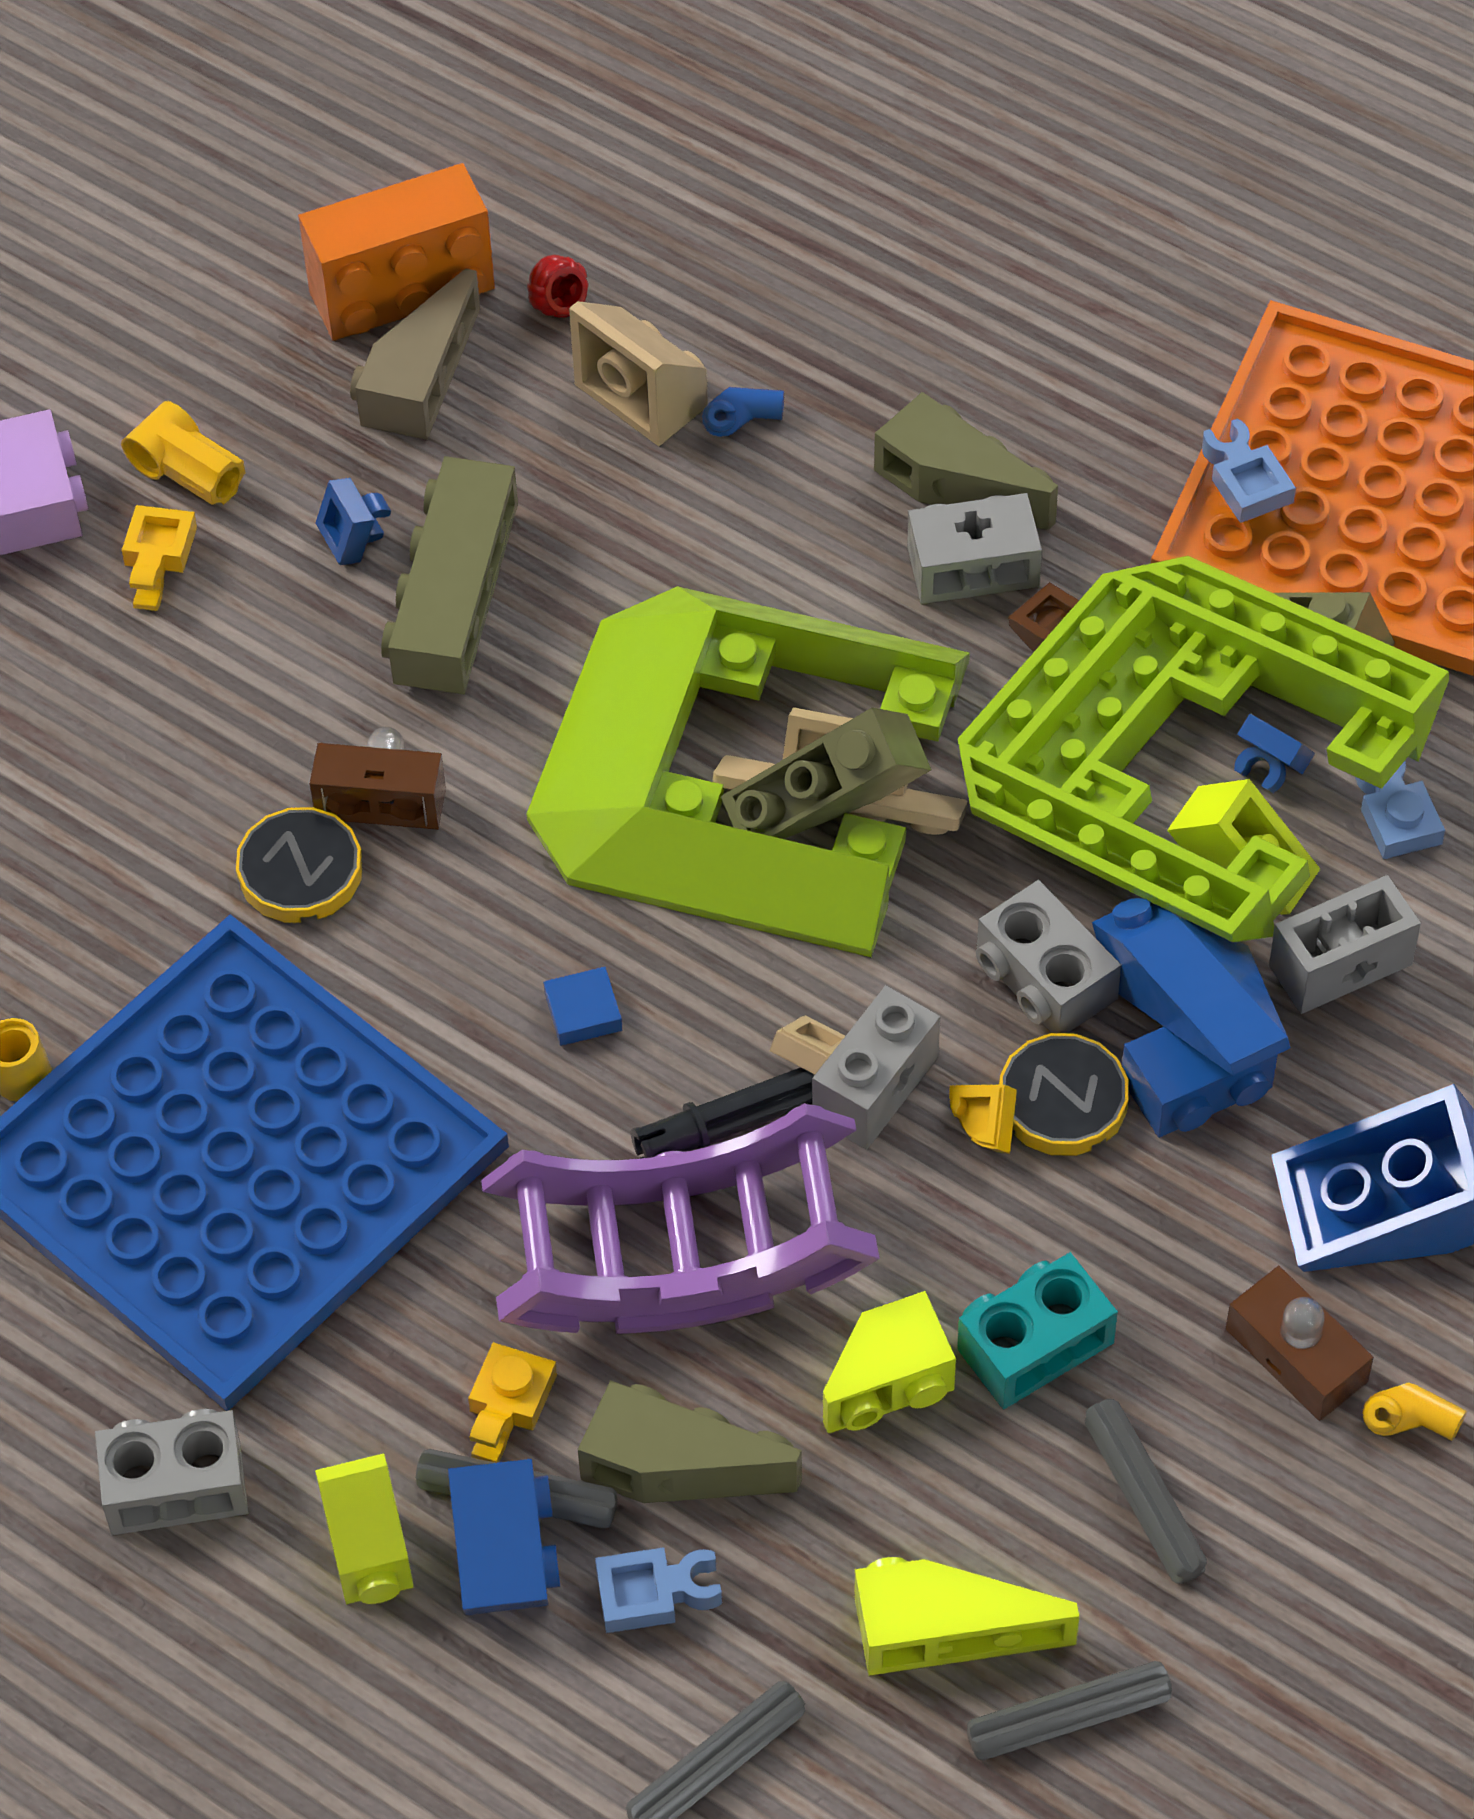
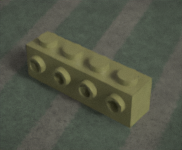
[381,456,518,695]

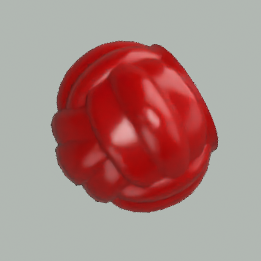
[527,255,589,318]

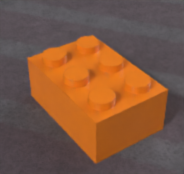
[298,163,495,341]

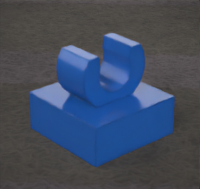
[315,478,391,565]
[1234,714,1315,793]

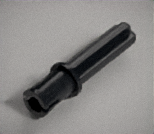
[631,1067,815,1159]

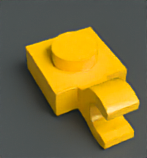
[122,505,197,611]
[468,1342,557,1463]

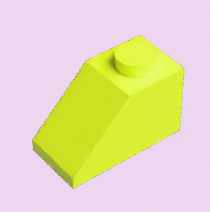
[1167,779,1320,915]
[315,1453,414,1604]

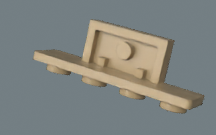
[712,707,967,835]

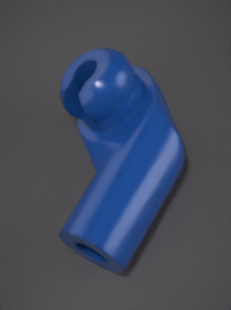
[702,387,784,437]

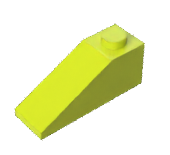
[855,1557,1080,1676]

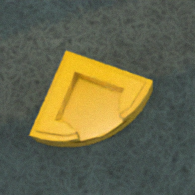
[949,1084,1017,1154]

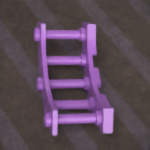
[481,1103,880,1334]

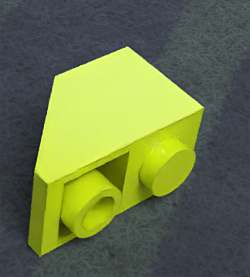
[823,1291,956,1434]

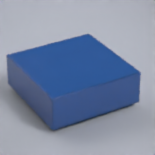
[543,967,623,1046]

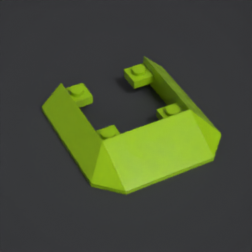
[958,556,1449,942]
[526,586,970,958]

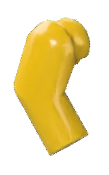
[1363,1383,1467,1441]

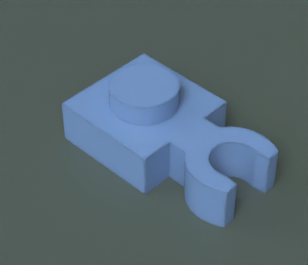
[1202,419,1296,523]
[1356,761,1445,860]
[595,1547,722,1633]

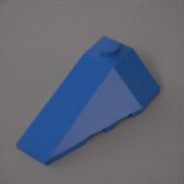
[1092,898,1290,1076]

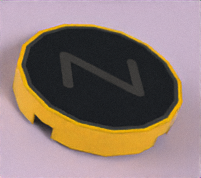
[236,807,362,923]
[999,1033,1128,1156]

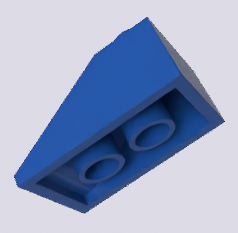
[1271,1084,1474,1272]

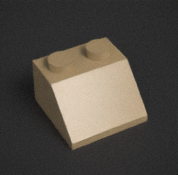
[569,301,708,446]

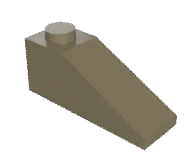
[350,269,480,440]

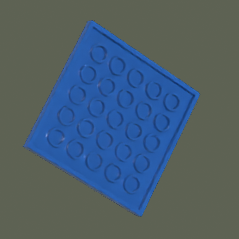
[0,914,509,1411]

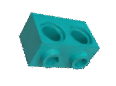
[957,1252,1118,1410]

